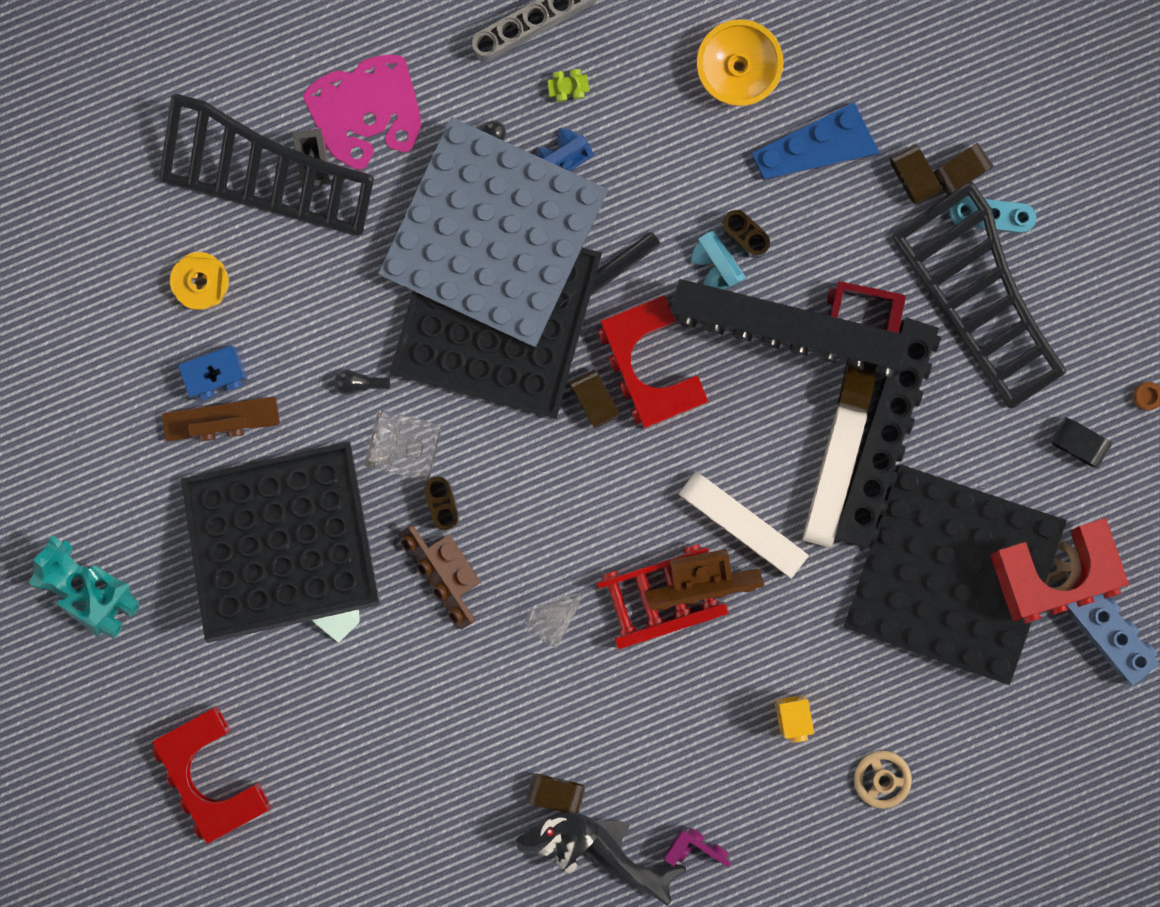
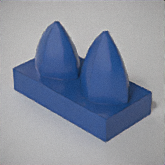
[535,128,594,171]

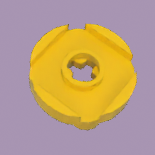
[170,252,229,310]

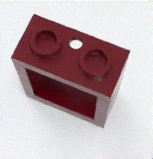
[827,281,907,333]

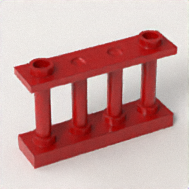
[597,544,729,650]

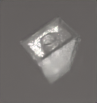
[524,592,584,649]

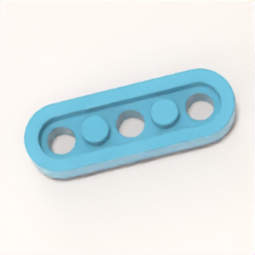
[949,197,1037,233]

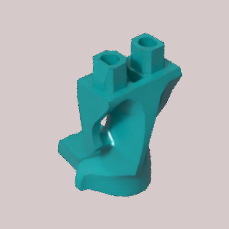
[29,535,140,639]

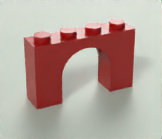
[597,295,709,429]
[990,518,1129,624]
[152,706,272,844]

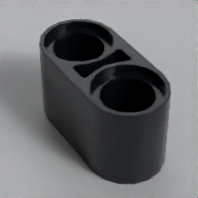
[1050,417,1112,469]

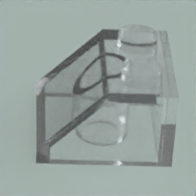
[364,410,442,481]

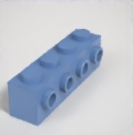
[1067,575,1160,686]

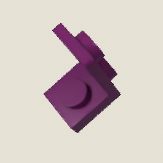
[663,827,732,868]

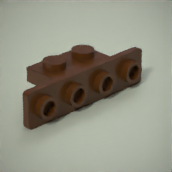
[162,397,280,442]
[398,524,481,630]
[645,549,764,610]

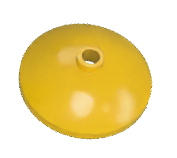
[697,19,784,106]

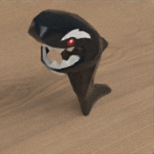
[516,812,686,906]

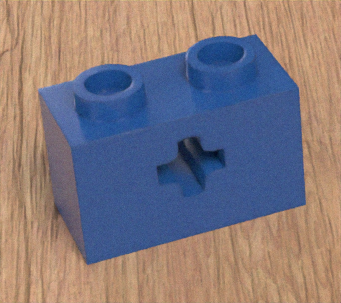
[178,345,248,402]

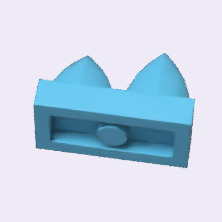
[691,230,746,289]

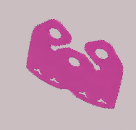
[303,55,421,170]

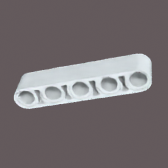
[802,406,867,548]
[679,471,809,579]

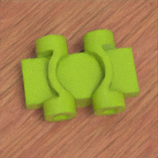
[547,69,590,102]

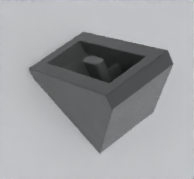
[292,128,330,186]

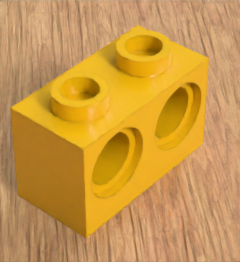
[774,695,814,743]

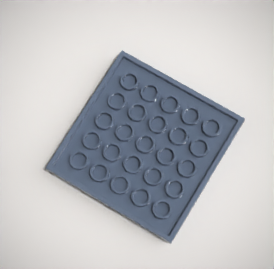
[378,117,609,347]

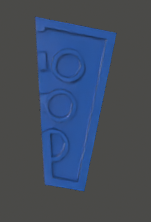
[751,102,880,180]

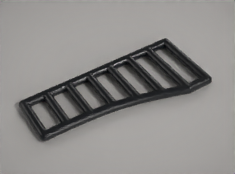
[159,93,374,236]
[892,182,1066,408]

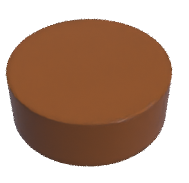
[1132,382,1160,411]

